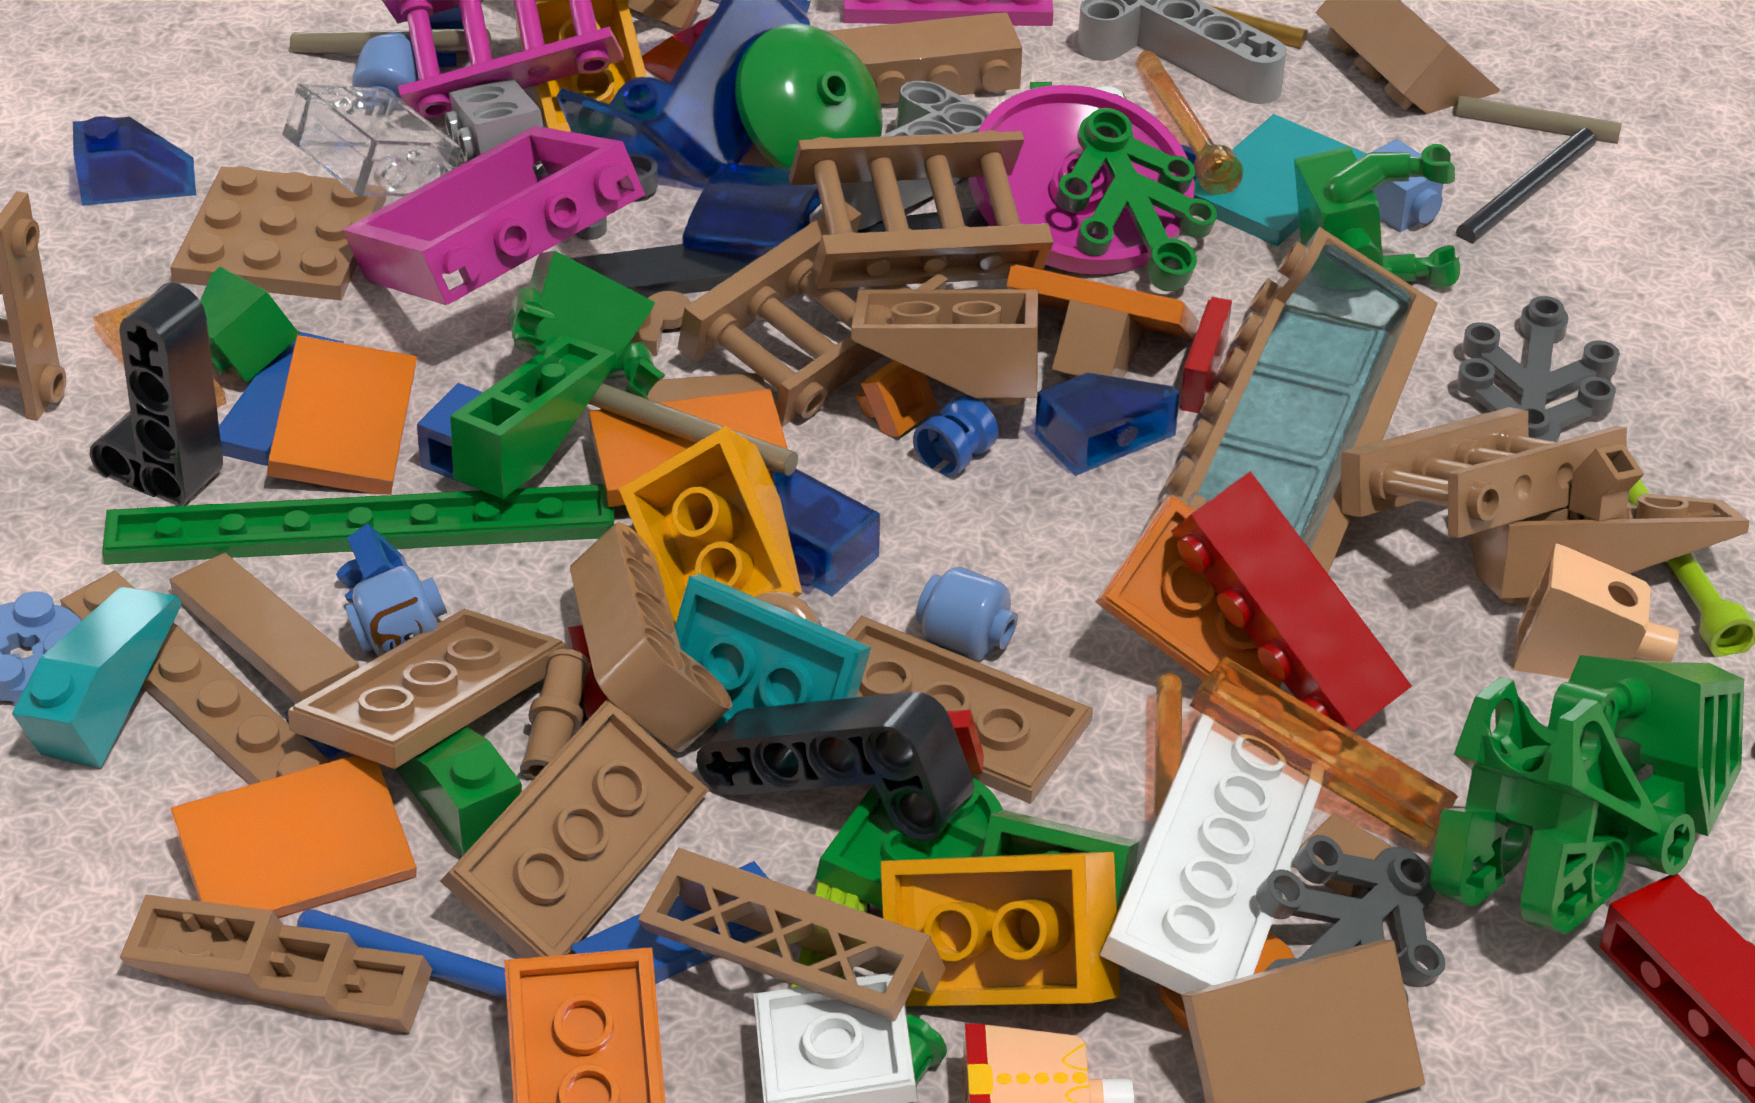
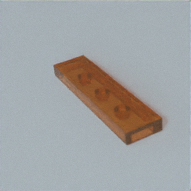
[1190,656,1458,848]

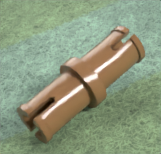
[520,649,591,779]

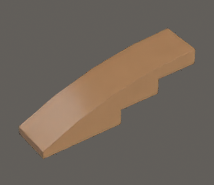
[120,894,433,1034]

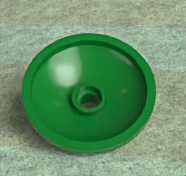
[735,24,883,175]

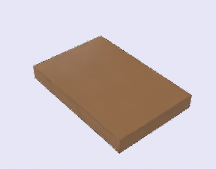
[1182,939,1426,1103]

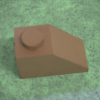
[1052,300,1145,396]

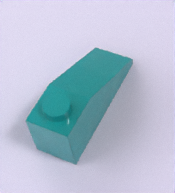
[12,587,182,768]

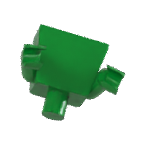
[1294,144,1460,287]
[508,251,665,399]

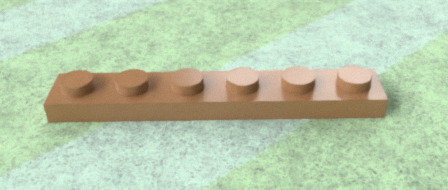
[60,570,331,785]

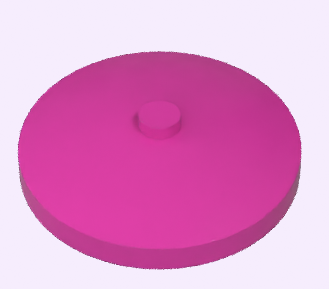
[969,85,1194,274]

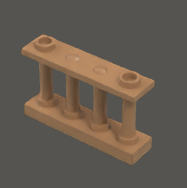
[789,130,1054,289]
[0,191,66,421]
[677,202,948,427]
[1341,407,1627,538]

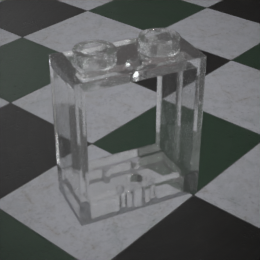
[282,84,463,197]

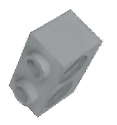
[445,78,543,166]

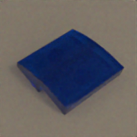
[682,162,821,256]

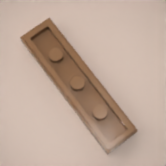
[169,553,359,704]

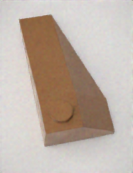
[1469,493,1750,605]

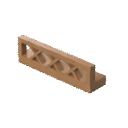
[638,847,946,1021]

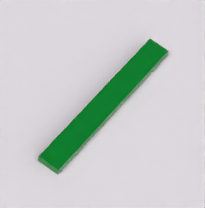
[102,484,614,565]

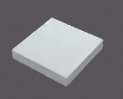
[754,972,918,1103]

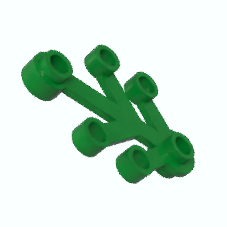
[1055,108,1217,292]

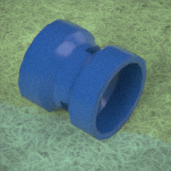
[913,395,999,478]

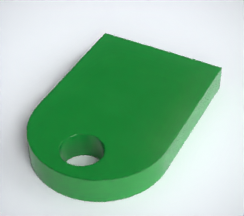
[815,777,1003,909]

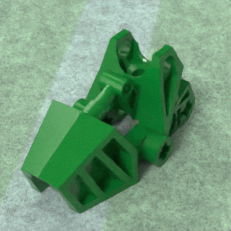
[1430,655,1745,934]

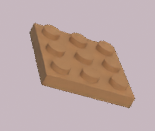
[170,166,386,301]

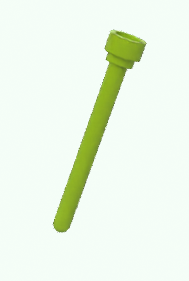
[1628,479,1755,657]

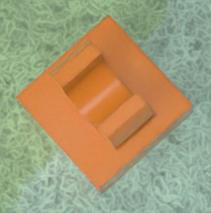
[855,360,939,437]

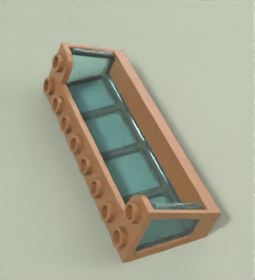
[1146,227,1438,573]

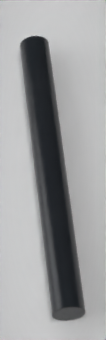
[1456,128,1596,244]

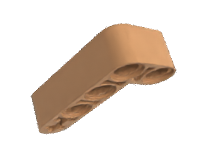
[570,522,732,752]

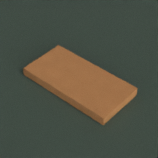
[288,608,567,769]
[844,615,1093,804]
[440,698,709,958]

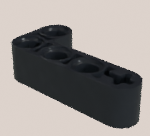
[89,282,223,506]
[696,692,974,842]

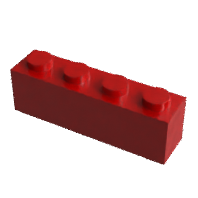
[1171,471,1412,740]
[1599,874,1755,1103]

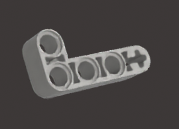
[1077,0,1287,104]
[840,81,989,230]

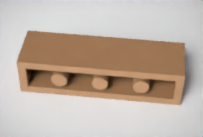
[827,12,1023,104]

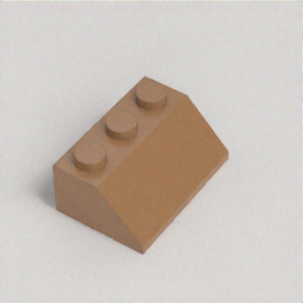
[1315,0,1500,114]

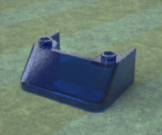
[556,0,810,189]

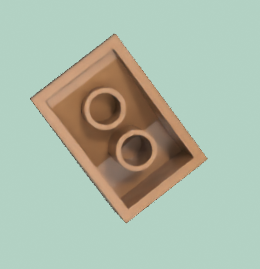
[851,289,1038,405]

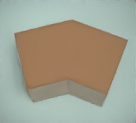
[1569,443,1644,521]

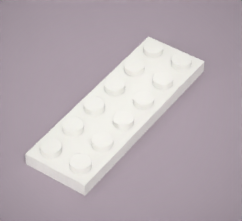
[1100,683,1338,995]

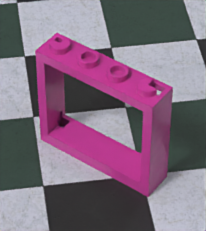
[342,126,645,306]

